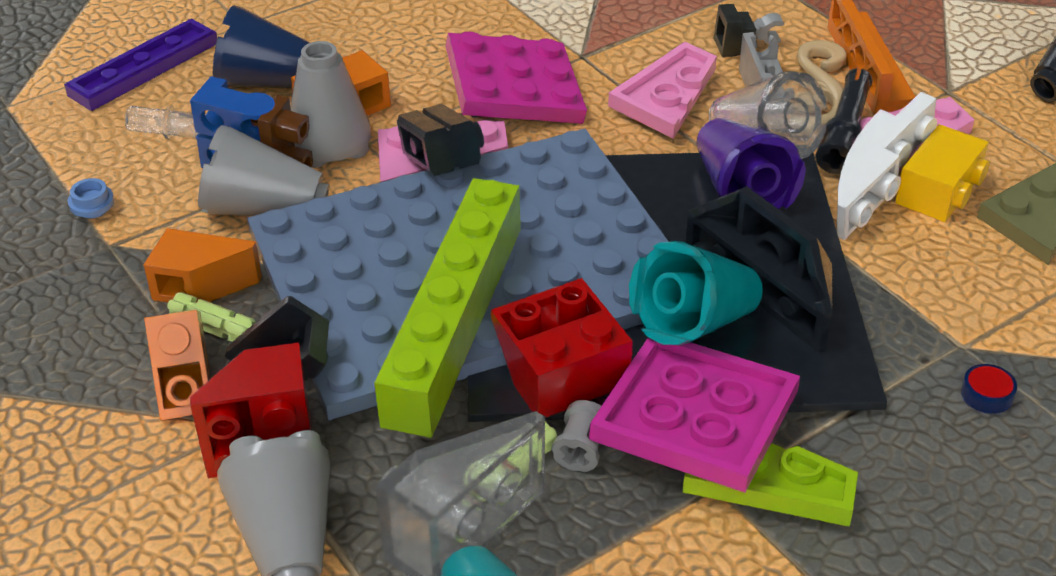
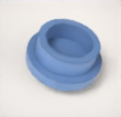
[68,178,114,219]

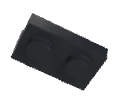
[225,296,329,380]

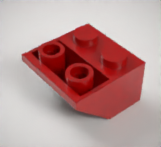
[491,278,633,420]
[190,343,312,478]

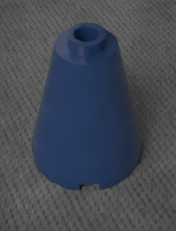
[212,5,310,88]

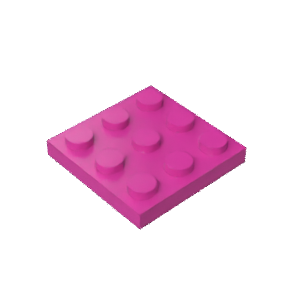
[445,32,587,124]
[589,337,800,493]

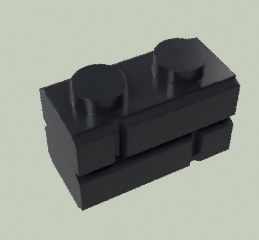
[396,104,484,176]

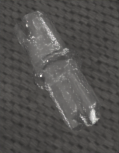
[124,106,206,140]

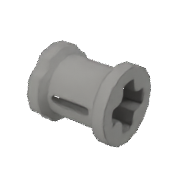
[552,400,601,472]

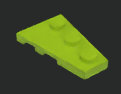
[683,443,858,527]

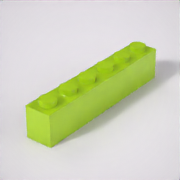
[374,178,521,438]

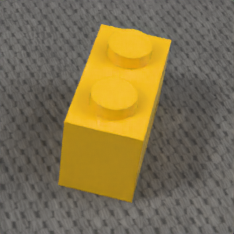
[895,124,990,222]

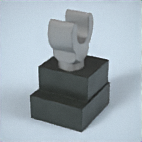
[713,4,784,57]

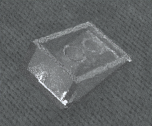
[375,411,545,576]

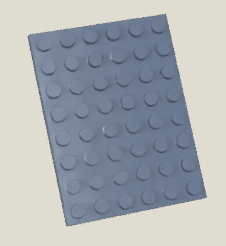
[247,129,669,421]

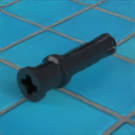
[815,68,873,174]

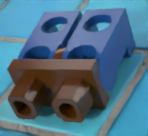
[190,76,313,168]

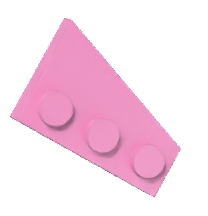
[608,42,717,139]

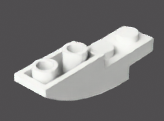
[837,92,937,240]

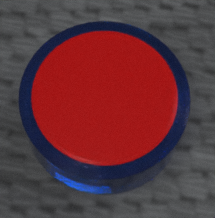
[961,364,1017,414]

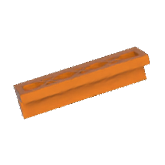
[827,0,915,115]

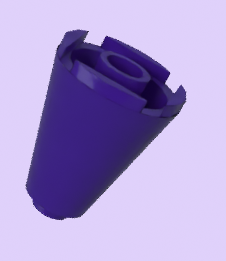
[696,118,806,209]

